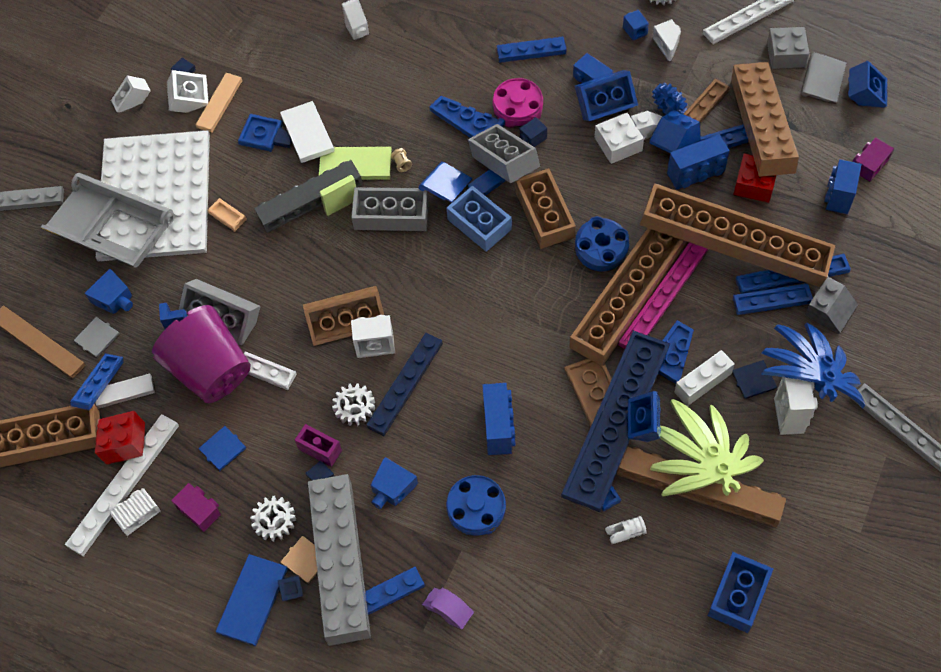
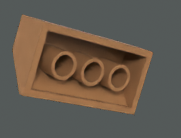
[303,286,384,346]

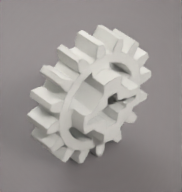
[332,383,375,426]
[250,496,296,541]

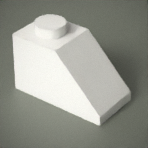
[342,0,369,40]
[653,20,681,61]
[111,76,150,113]
[631,111,662,140]

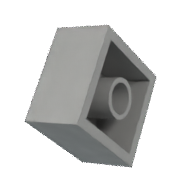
[767,27,809,69]

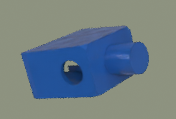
[85,269,133,314]
[371,457,418,509]

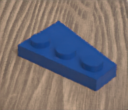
[658,320,694,384]

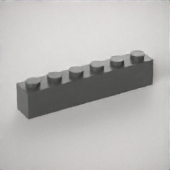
[254,160,363,233]

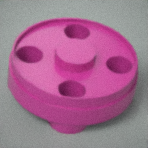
[493,78,543,127]

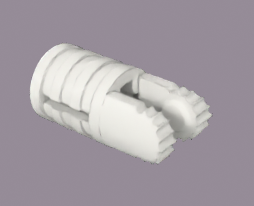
[605,516,647,544]

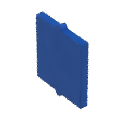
[198,426,246,471]

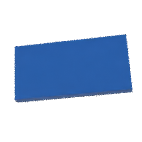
[216,554,288,647]

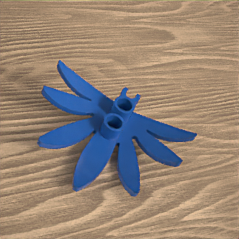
[761,322,865,409]

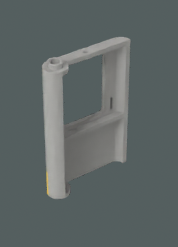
[41,173,174,267]

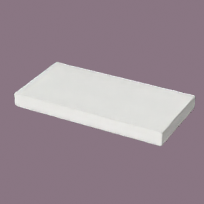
[280,101,335,163]

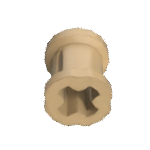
[391,148,412,172]

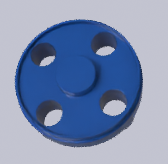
[575,216,629,271]
[446,475,506,536]

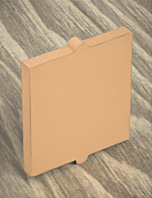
[281,536,318,584]

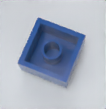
[824,159,862,214]

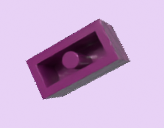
[852,137,894,182]
[295,424,342,467]
[171,483,221,532]

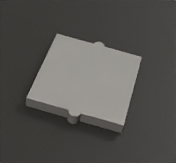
[74,317,120,358]

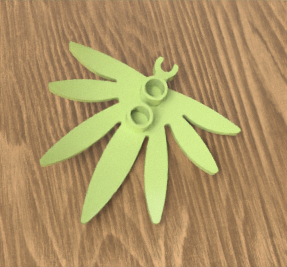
[650,399,764,496]

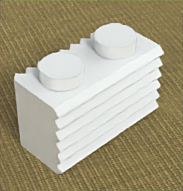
[110,488,161,536]

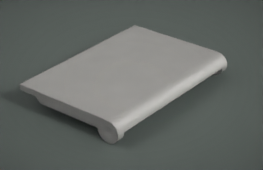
[801,53,846,103]

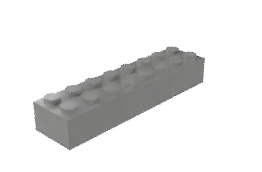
[308,474,371,646]

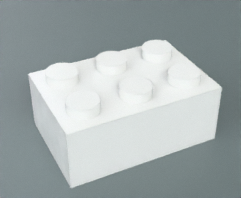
[774,377,818,435]

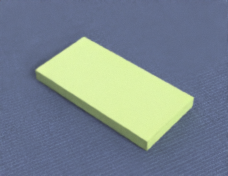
[319,147,392,180]

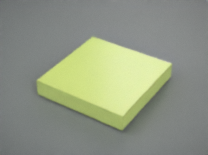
[320,175,356,216]

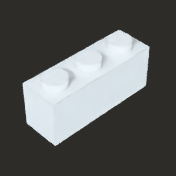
[674,350,735,406]

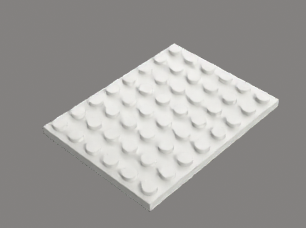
[96,130,210,261]

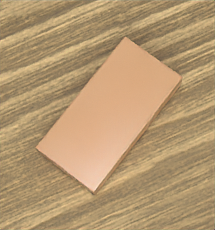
[207,198,247,232]

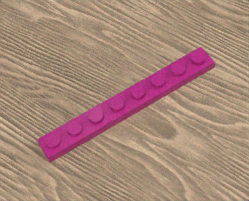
[618,242,709,349]

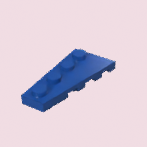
[430,96,505,138]

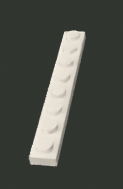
[65,414,179,556]

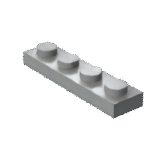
[0,186,64,211]

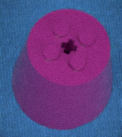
[152,305,251,403]

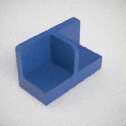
[159,303,187,329]

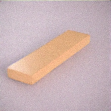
[196,73,242,133]

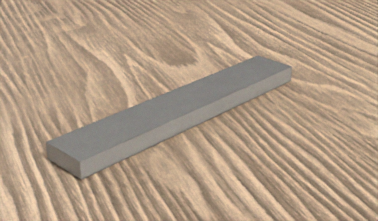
[851,383,941,472]

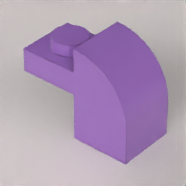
[422,588,474,629]

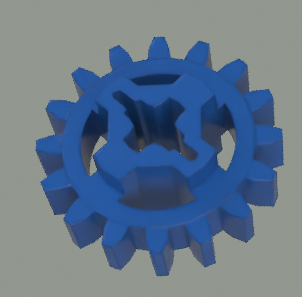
[652,83,688,114]

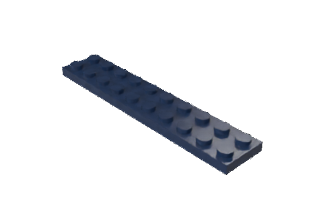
[561,330,670,512]

